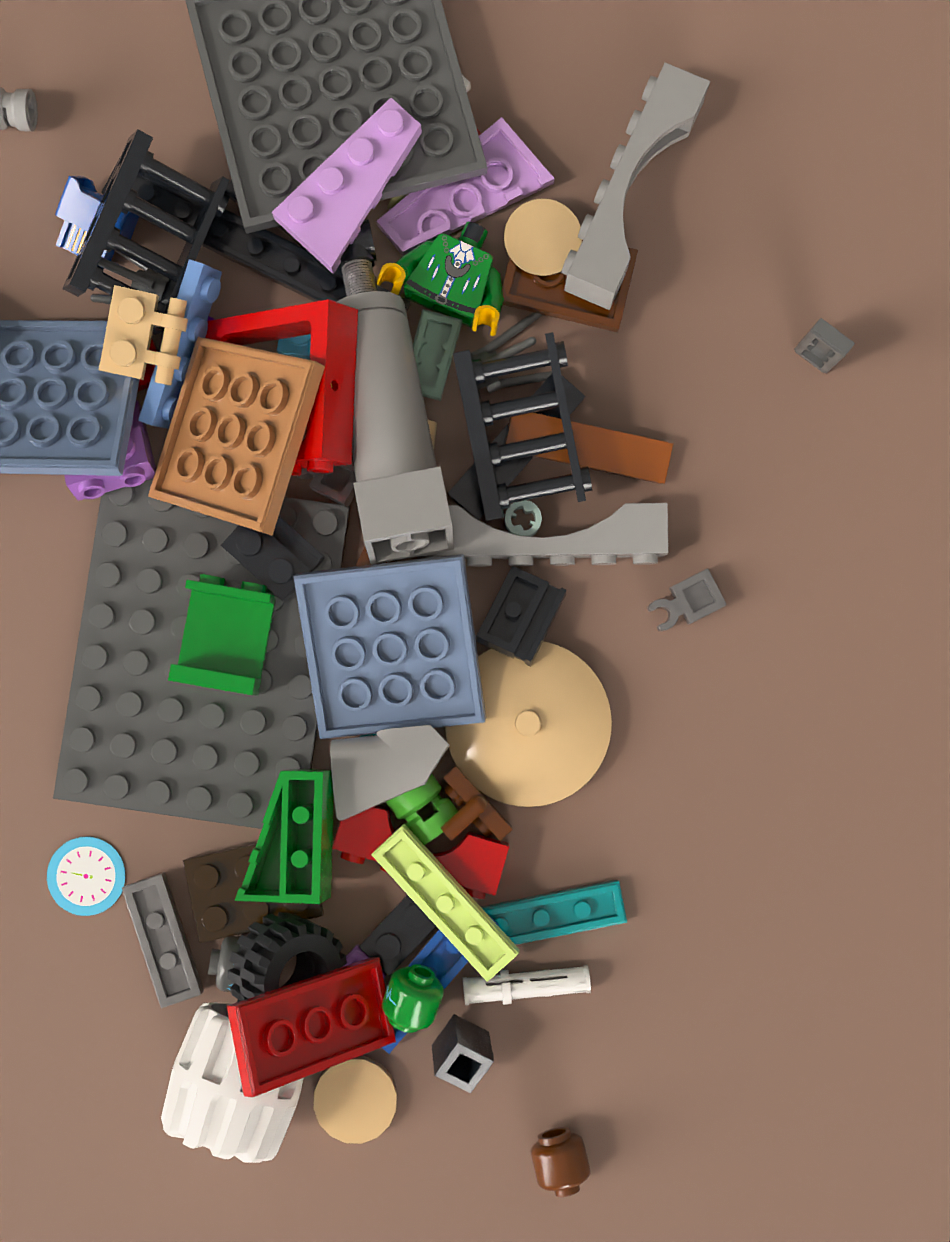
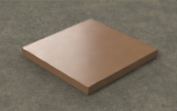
[148,337,325,535]

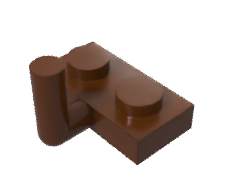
[440,765,513,841]

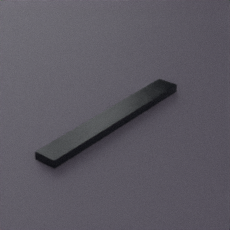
[101,158,411,313]

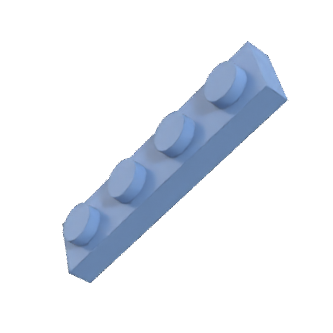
[138,259,222,429]

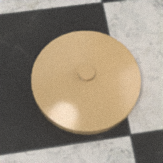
[445,641,612,807]

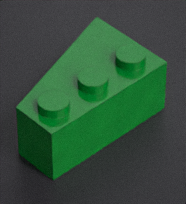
[235,769,334,904]

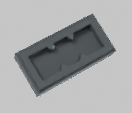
[794,318,855,374]

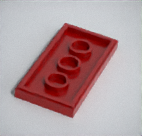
[227,957,396,1098]

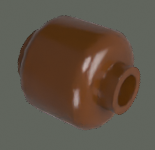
[531,1127,591,1197]

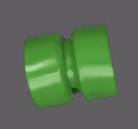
[386,774,458,845]

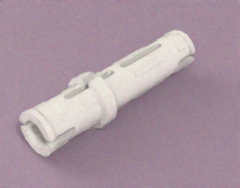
[463,965,591,1005]

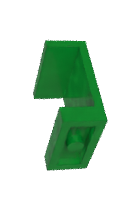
[168,574,276,696]

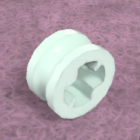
[504,500,542,537]

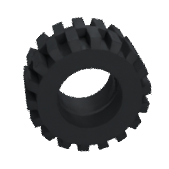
[228,912,347,1002]

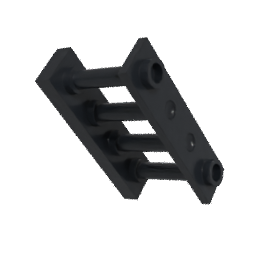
[62,129,230,335]
[453,332,593,521]

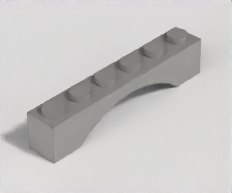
[561,63,710,310]
[417,503,668,567]

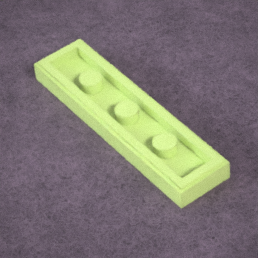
[371,824,520,982]

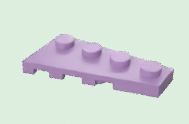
[272,98,422,274]
[376,117,554,255]

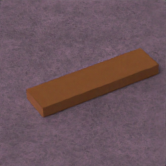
[504,413,673,485]

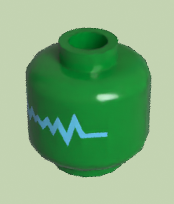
[382,964,444,1033]

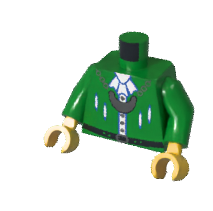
[376,222,504,336]

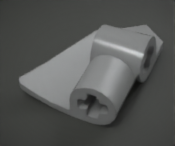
[330,725,449,821]

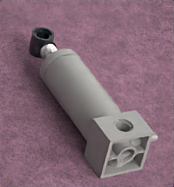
[337,219,454,565]

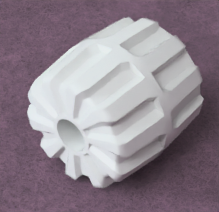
[161,1002,304,1163]

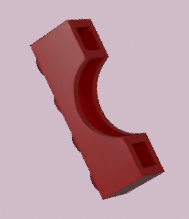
[332,805,509,899]

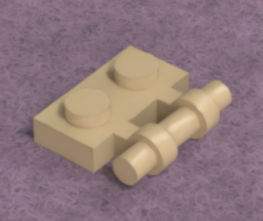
[99,285,188,386]

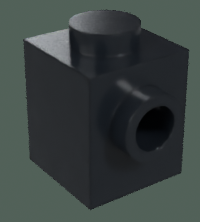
[431,1014,494,1093]

